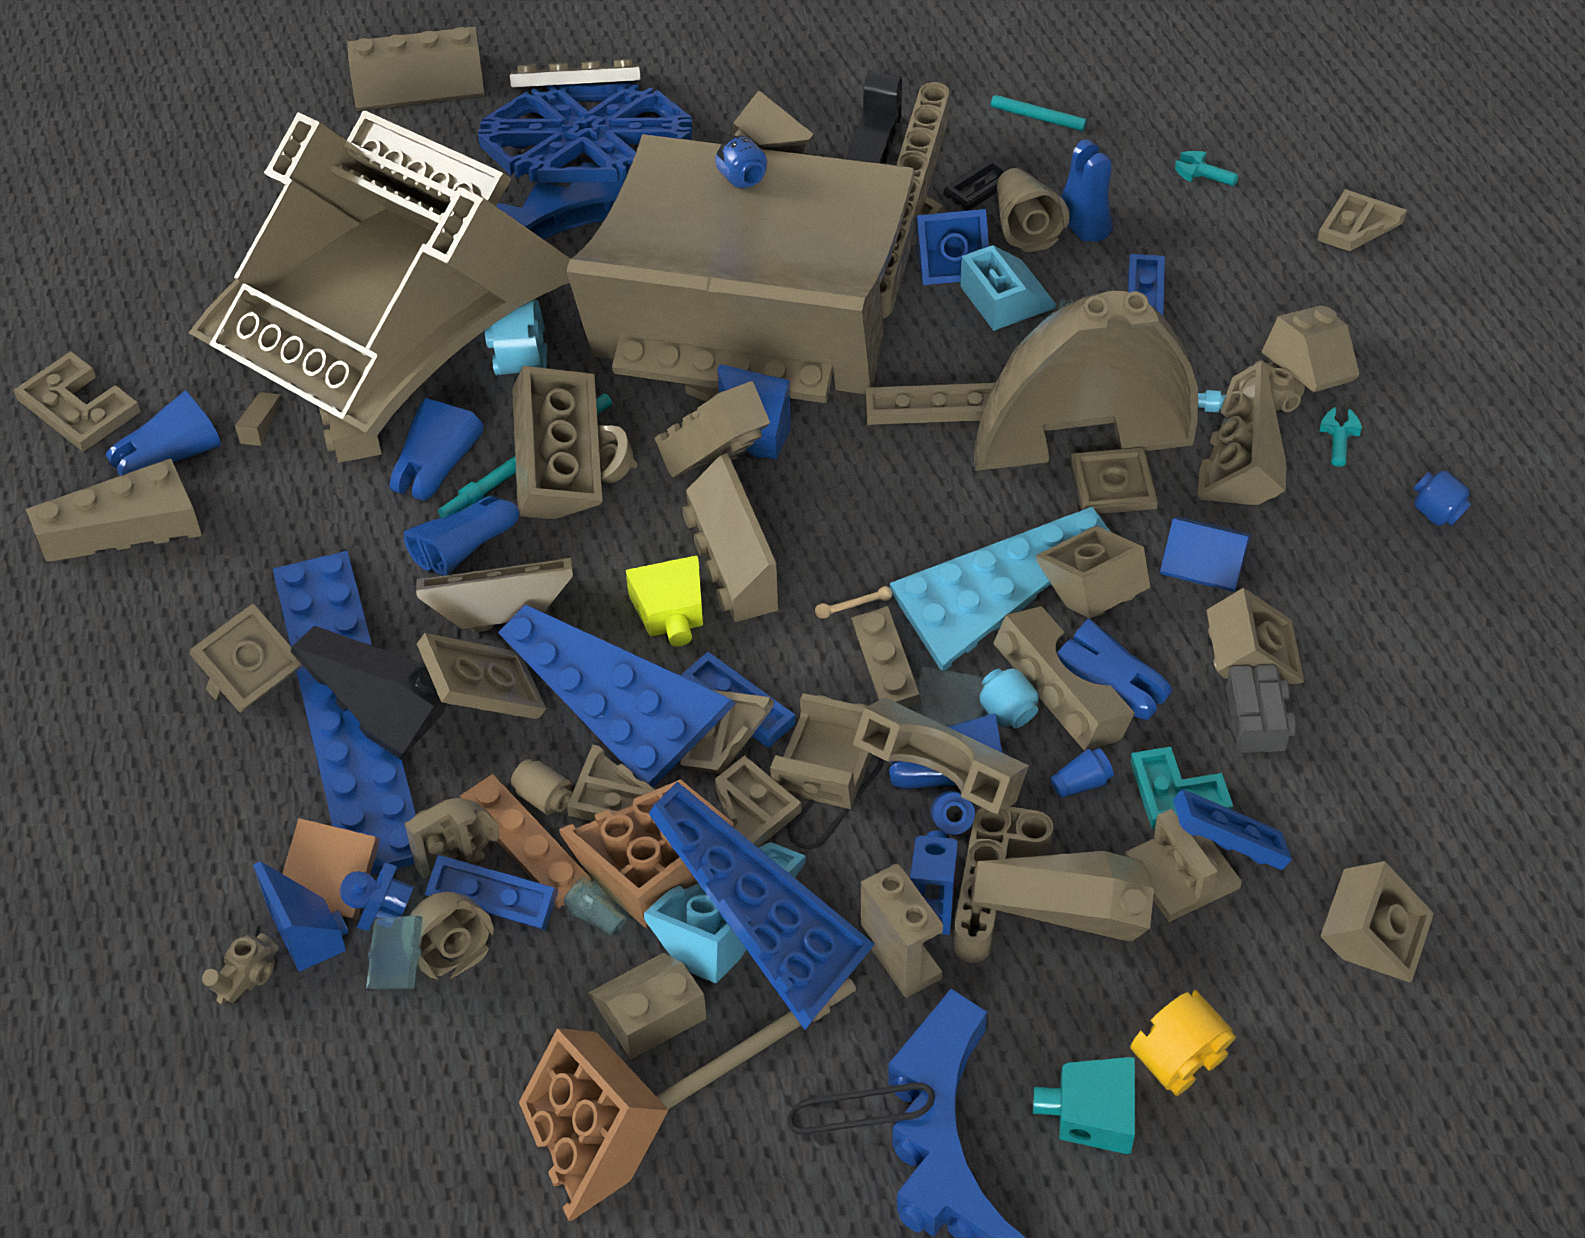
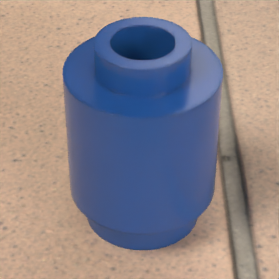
[931,791,975,835]

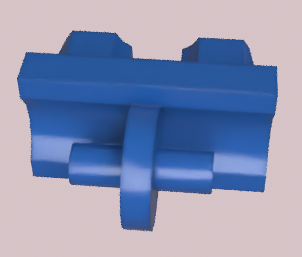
[339,862,414,931]

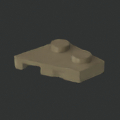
[1317,189,1407,252]
[680,690,774,774]
[567,744,655,821]
[715,755,802,848]

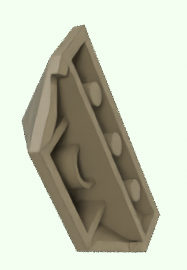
[416,558,573,632]

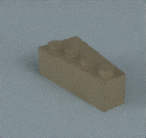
[655,381,770,477]
[26,458,202,562]

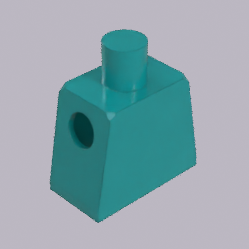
[1033,1057,1135,1154]

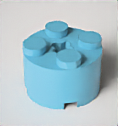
[485,299,547,376]

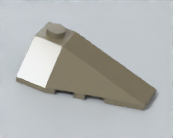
[1197,361,1286,505]
[970,851,1154,941]

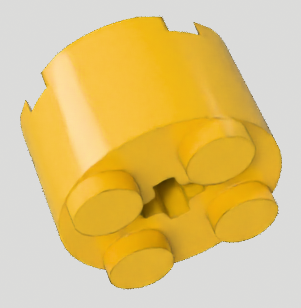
[1130,990,1236,1096]

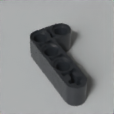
[846,72,902,164]

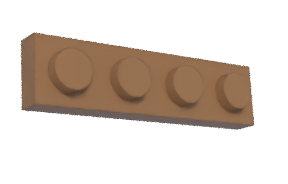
[460,774,592,908]

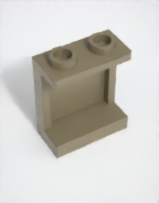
[770,693,873,809]
[861,864,943,998]

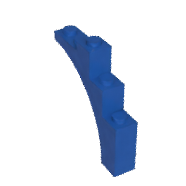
[496,162,624,240]
[888,989,1026,1238]

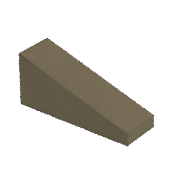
[235,392,282,446]

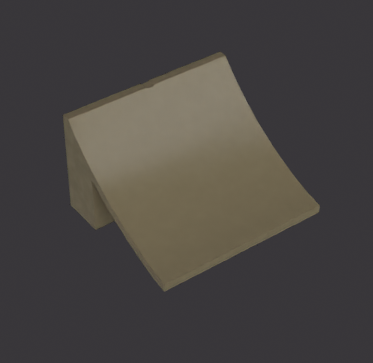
[189,110,570,438]
[566,134,914,403]

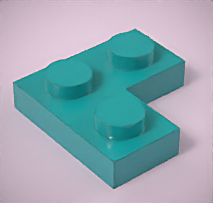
[1130,747,1233,829]

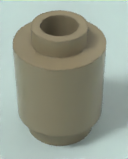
[511,759,572,815]

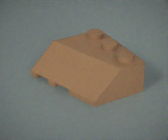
[559,779,736,929]
[519,1028,668,1221]

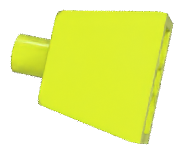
[626,555,703,647]

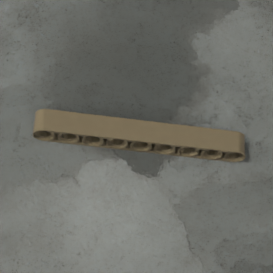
[879,82,949,319]

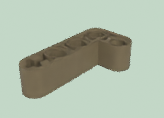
[954,806,1053,963]

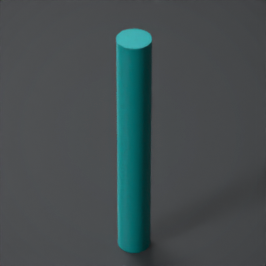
[991,95,1087,132]

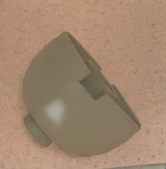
[405,891,494,979]

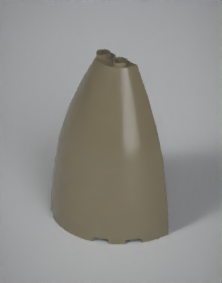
[974,291,1198,471]

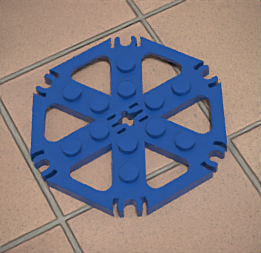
[478,83,693,183]

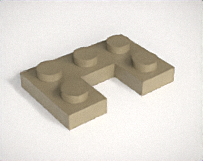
[14,351,141,452]

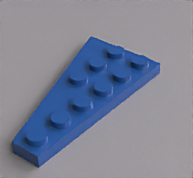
[498,605,736,787]
[649,782,875,1030]

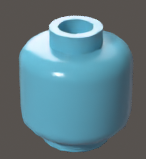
[979,668,1039,729]

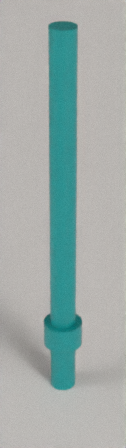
[438,393,612,518]

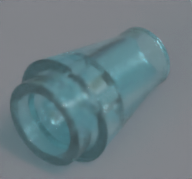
[564,877,627,937]

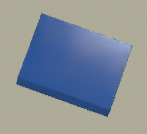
[915,209,989,285]
[1160,516,1252,592]

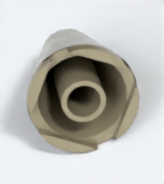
[997,168,1069,252]

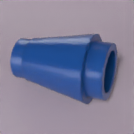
[1050,748,1114,799]

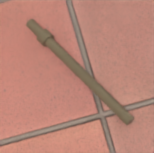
[656,977,856,1109]

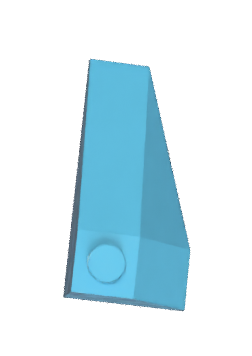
[644,842,806,983]

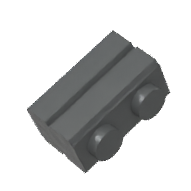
[1226,664,1295,753]

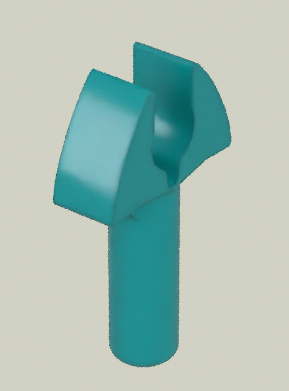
[1175,151,1238,186]
[1319,407,1362,467]

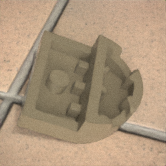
[404,798,500,879]

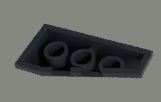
[290,626,447,760]

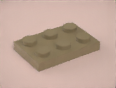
[417,633,546,719]

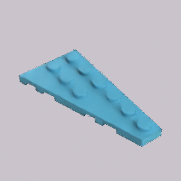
[890,507,1110,673]

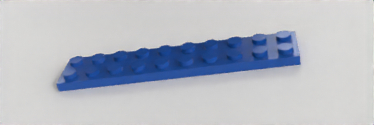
[273,551,416,875]

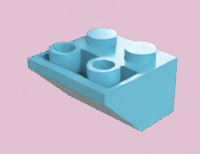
[960,245,1056,331]

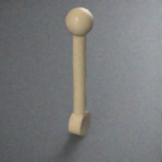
[815,586,893,618]

